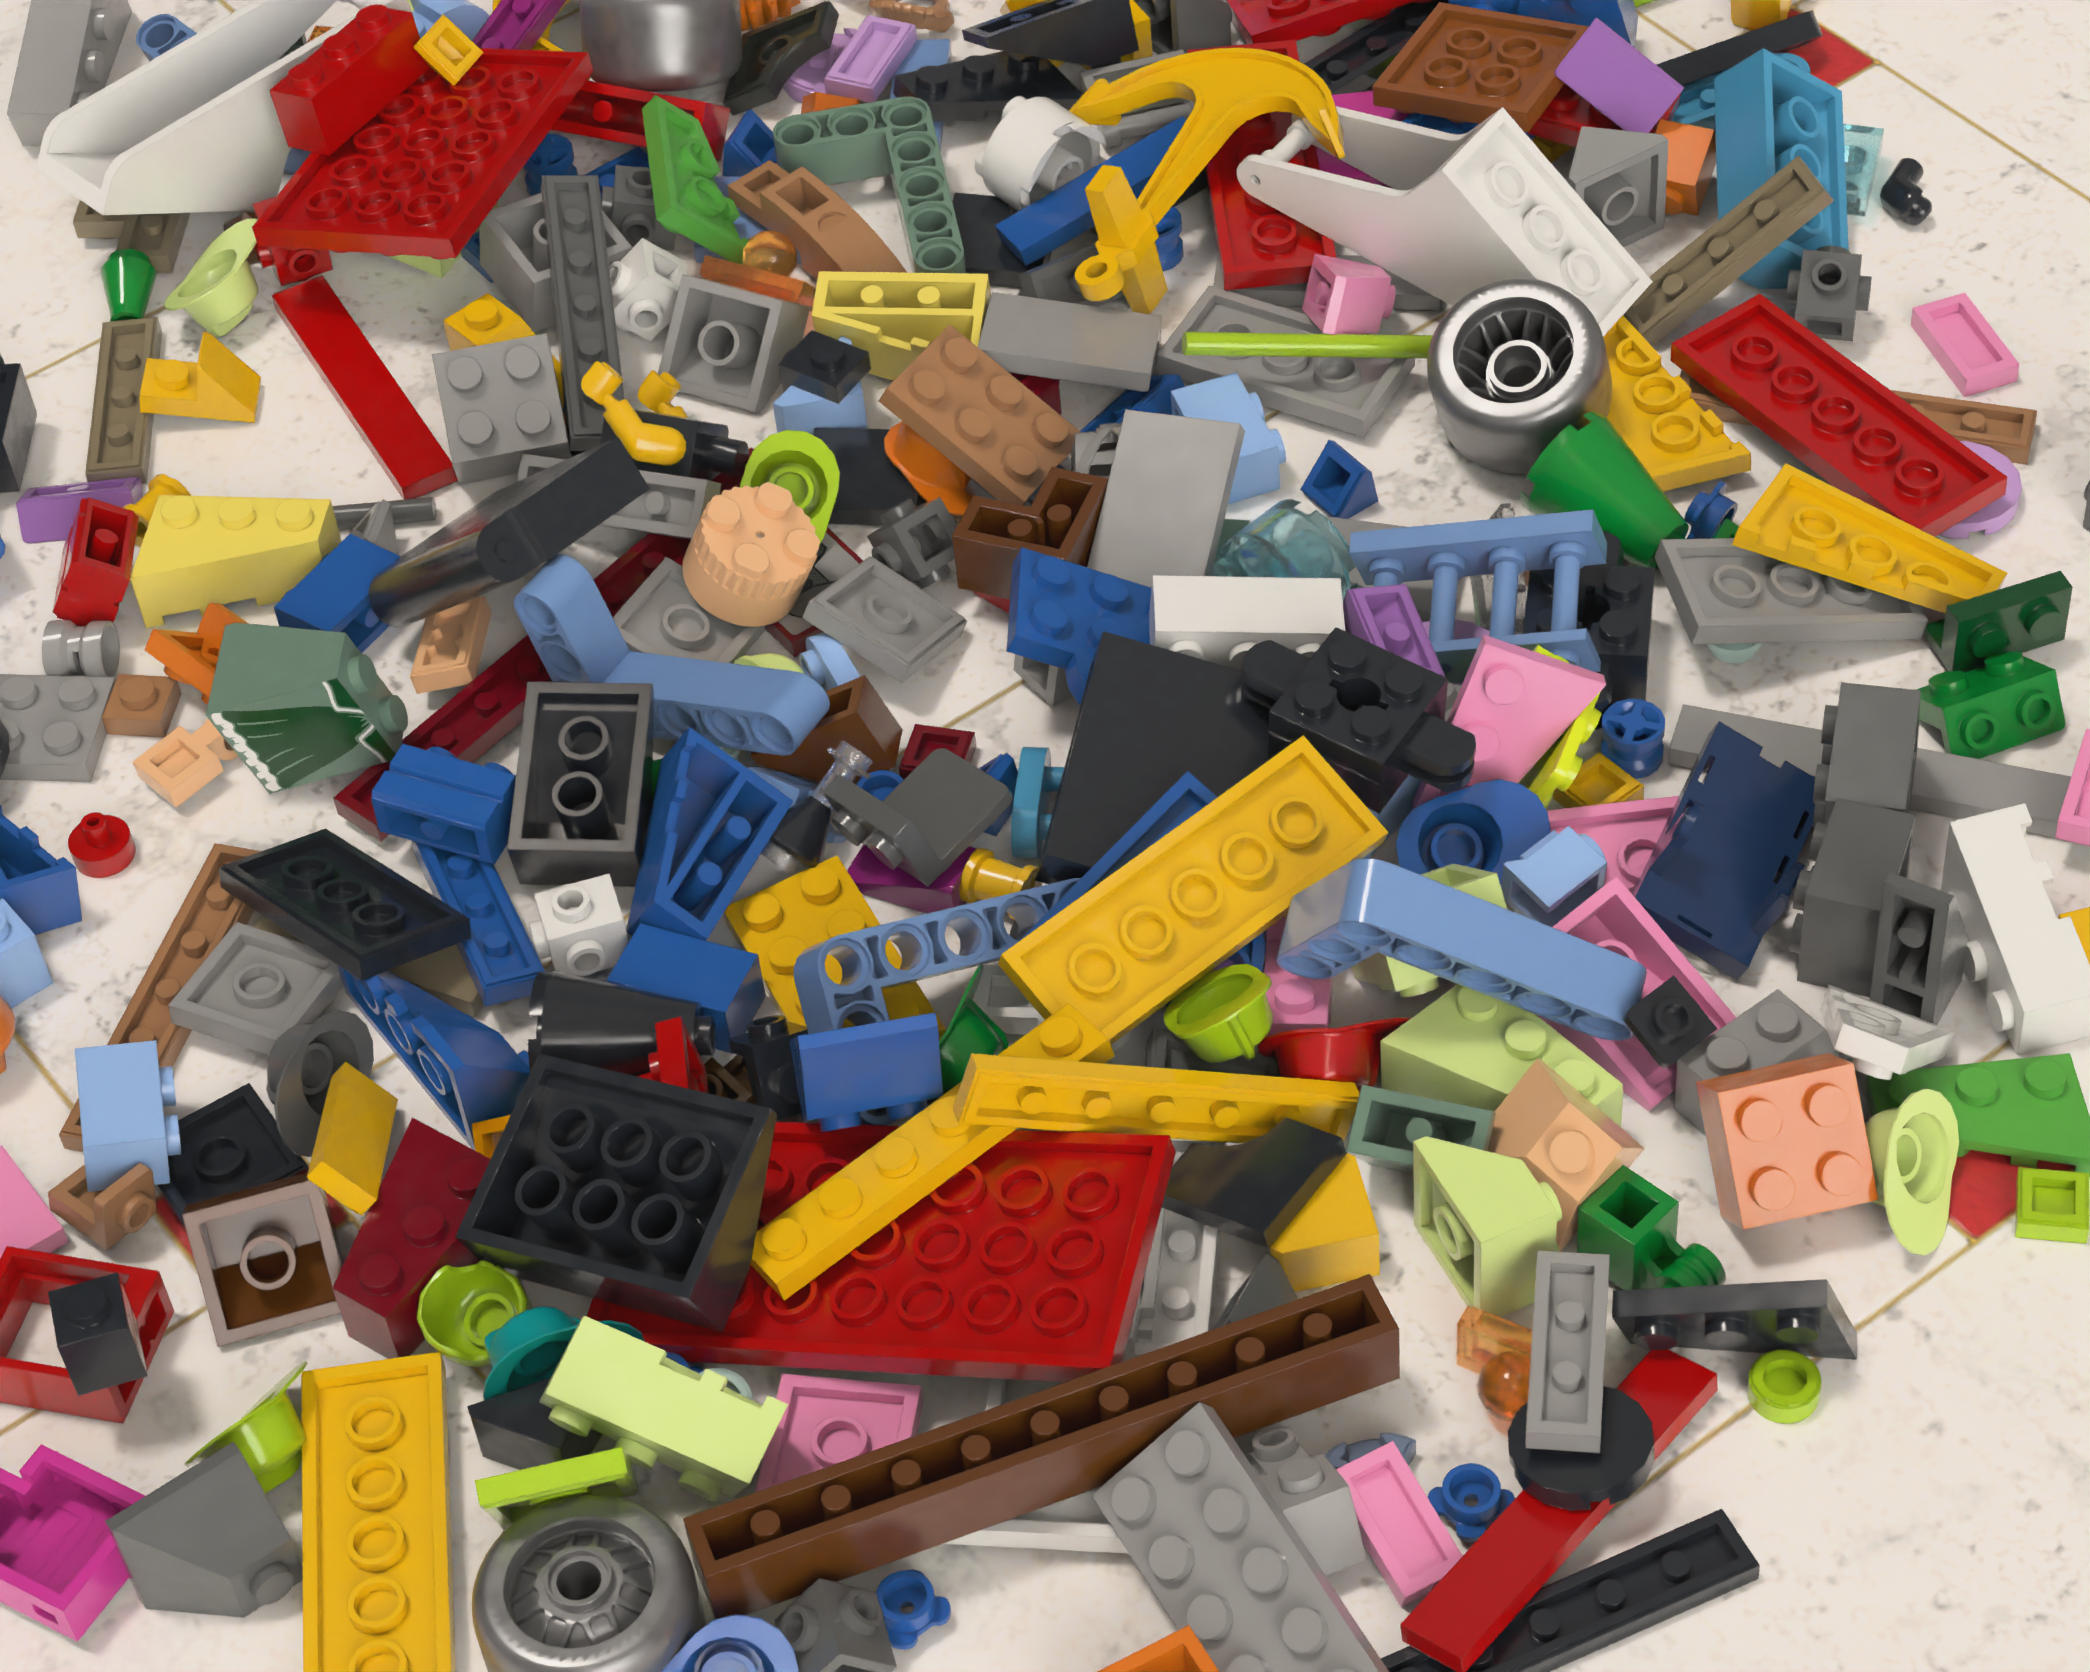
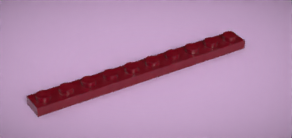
[333,448,754,842]

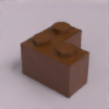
[952,467,1109,599]

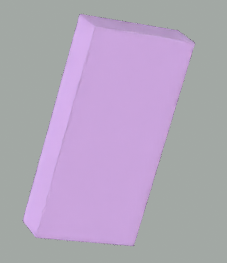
[824,15,917,102]

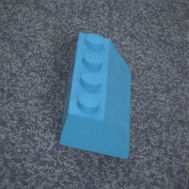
[1714,48,1849,289]

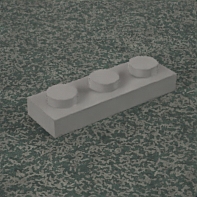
[1526,1250,1610,1453]

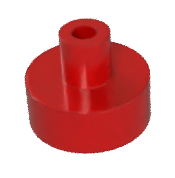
[68,812,136,878]

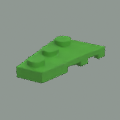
[642,95,757,268]
[1865,1053,2090,1173]

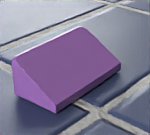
[1554,17,1684,133]
[16,477,143,544]
[1343,584,1445,677]

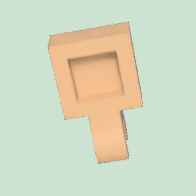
[132,719,238,807]

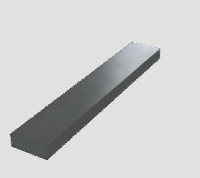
[541,175,624,451]

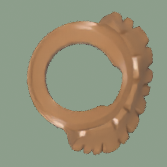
[868,0,954,33]

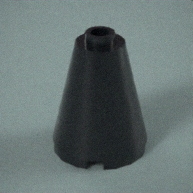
[528,971,716,1076]

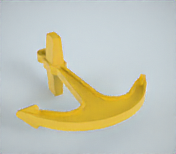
[1069,48,1345,314]

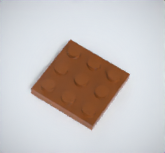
[1372,2,1589,132]

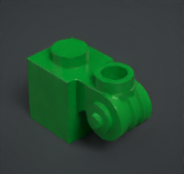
[1577,1165,1726,1290]

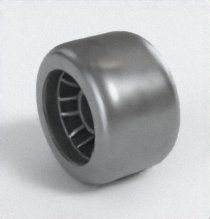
[579,0,742,92]
[1427,278,1612,474]
[471,1495,706,1672]

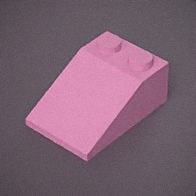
[1537,876,1736,1112]

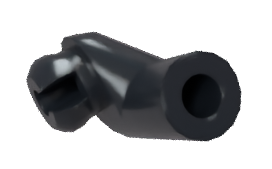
[1880,158,1932,226]

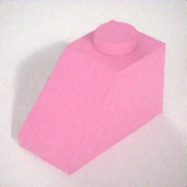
[1302,254,1395,335]

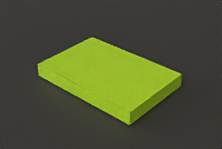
[475,1447,639,1525]

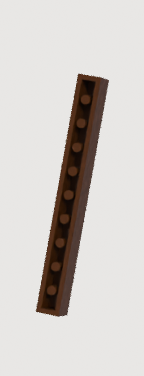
[683,1274,1400,1619]

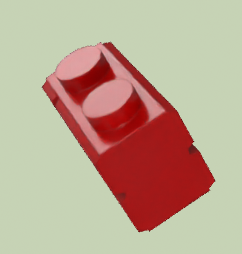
[52,497,139,626]

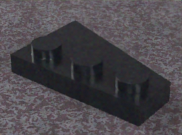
[893,51,1083,121]
[1612,1279,1857,1360]

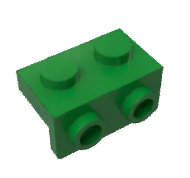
[1916,651,2065,759]

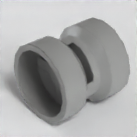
[41,620,120,677]

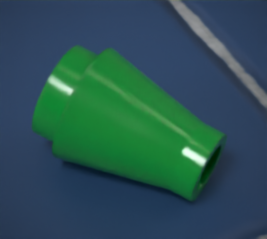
[100,249,157,322]

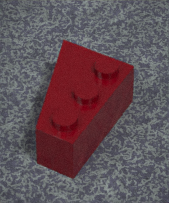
[332,1117,490,1359]

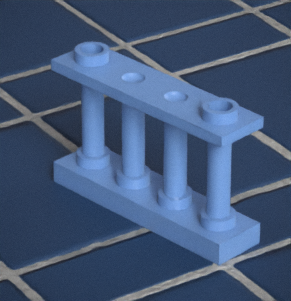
[1349,510,1607,683]

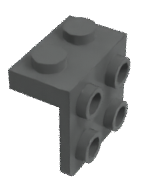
[822,748,1013,886]

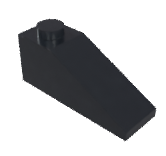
[962,0,1139,69]

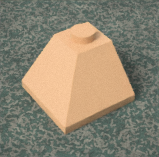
[1487,1059,1645,1252]

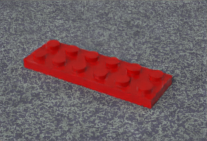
[1187,40,1337,290]
[1670,293,2008,537]

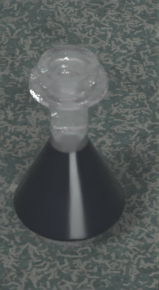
[758,740,873,876]

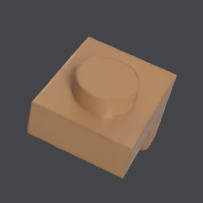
[48,1163,157,1250]

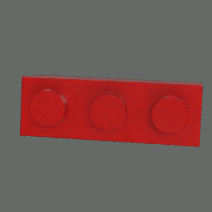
[269,4,429,156]

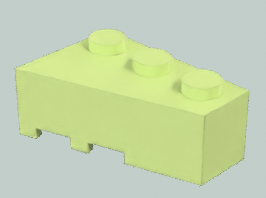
[1380,984,1623,1127]
[539,1316,788,1501]

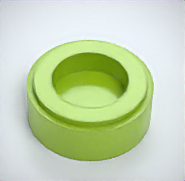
[1747,1350,1821,1424]

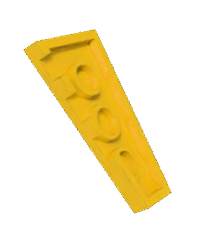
[1603,315,1751,491]
[1732,463,2008,614]

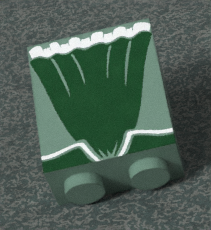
[206,623,408,794]

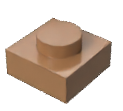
[102,674,182,738]

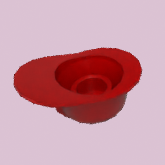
[1258,1018,1411,1093]

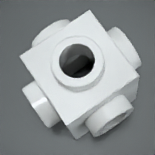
[609,238,688,342]
[528,874,629,976]

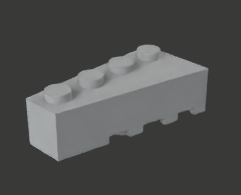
[7,0,132,146]

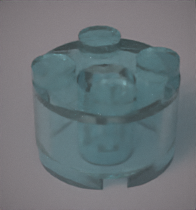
[1211,499,1358,601]

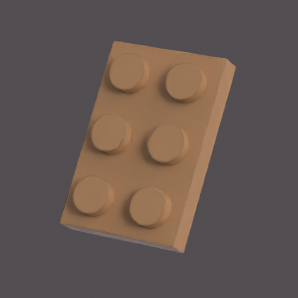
[879,324,1080,505]

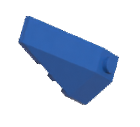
[338,965,530,1150]

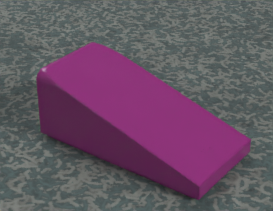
[847,844,977,914]

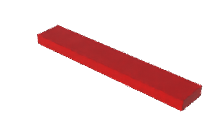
[272,275,458,500]
[1400,1349,1718,1672]

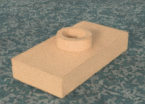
[410,596,492,694]

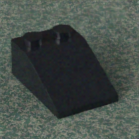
[507,682,654,887]

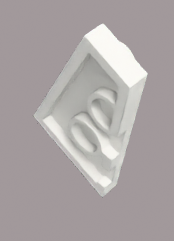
[1820,985,1955,1080]

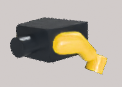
[581,361,749,481]

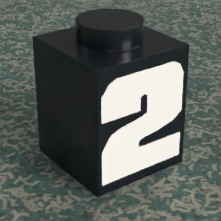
[48,1273,148,1396]

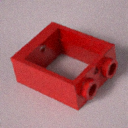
[0,1246,174,1424]

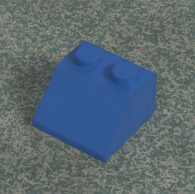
[789,1013,943,1132]

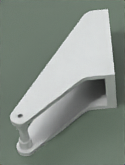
[36,0,412,215]
[1237,106,1653,336]

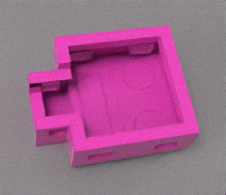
[0,1444,145,1642]

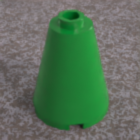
[1519,411,1689,570]

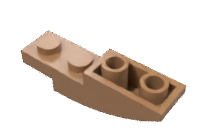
[727,160,908,279]

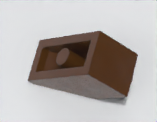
[750,675,903,785]

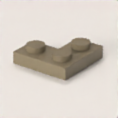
[73,200,190,273]

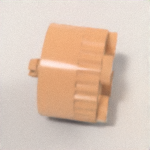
[682,482,820,627]

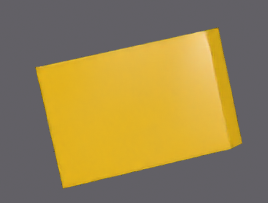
[1270,1152,1380,1292]

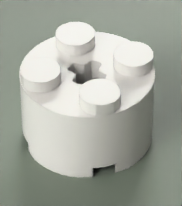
[974,96,1106,211]

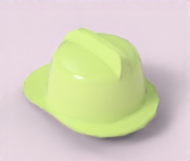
[164,219,259,337]
[1865,1088,1959,1255]

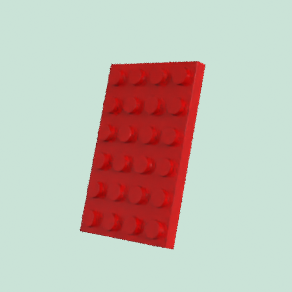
[252,48,593,260]

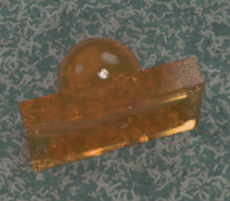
[699,231,816,312]
[1457,1306,1532,1422]

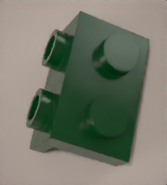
[1925,570,2073,671]

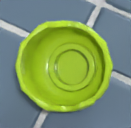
[416,1260,532,1367]

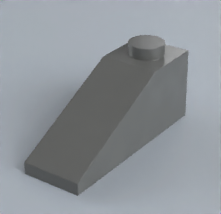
[1870,872,1968,1025]

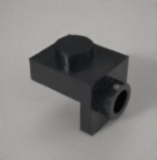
[779,330,871,404]
[1623,975,1717,1068]
[728,1015,809,1121]

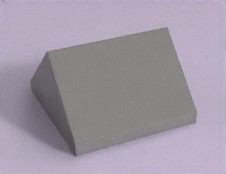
[1568,126,1669,247]

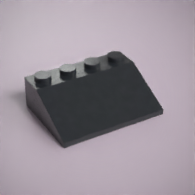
[455,1053,777,1332]

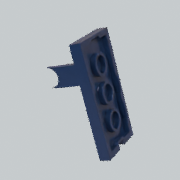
[1632,721,1815,980]

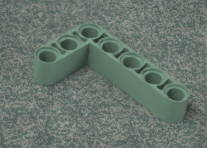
[773,97,966,274]

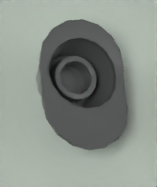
[266,1010,374,1157]

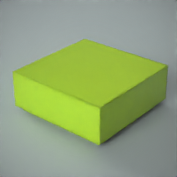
[2015,1167,2090,1244]

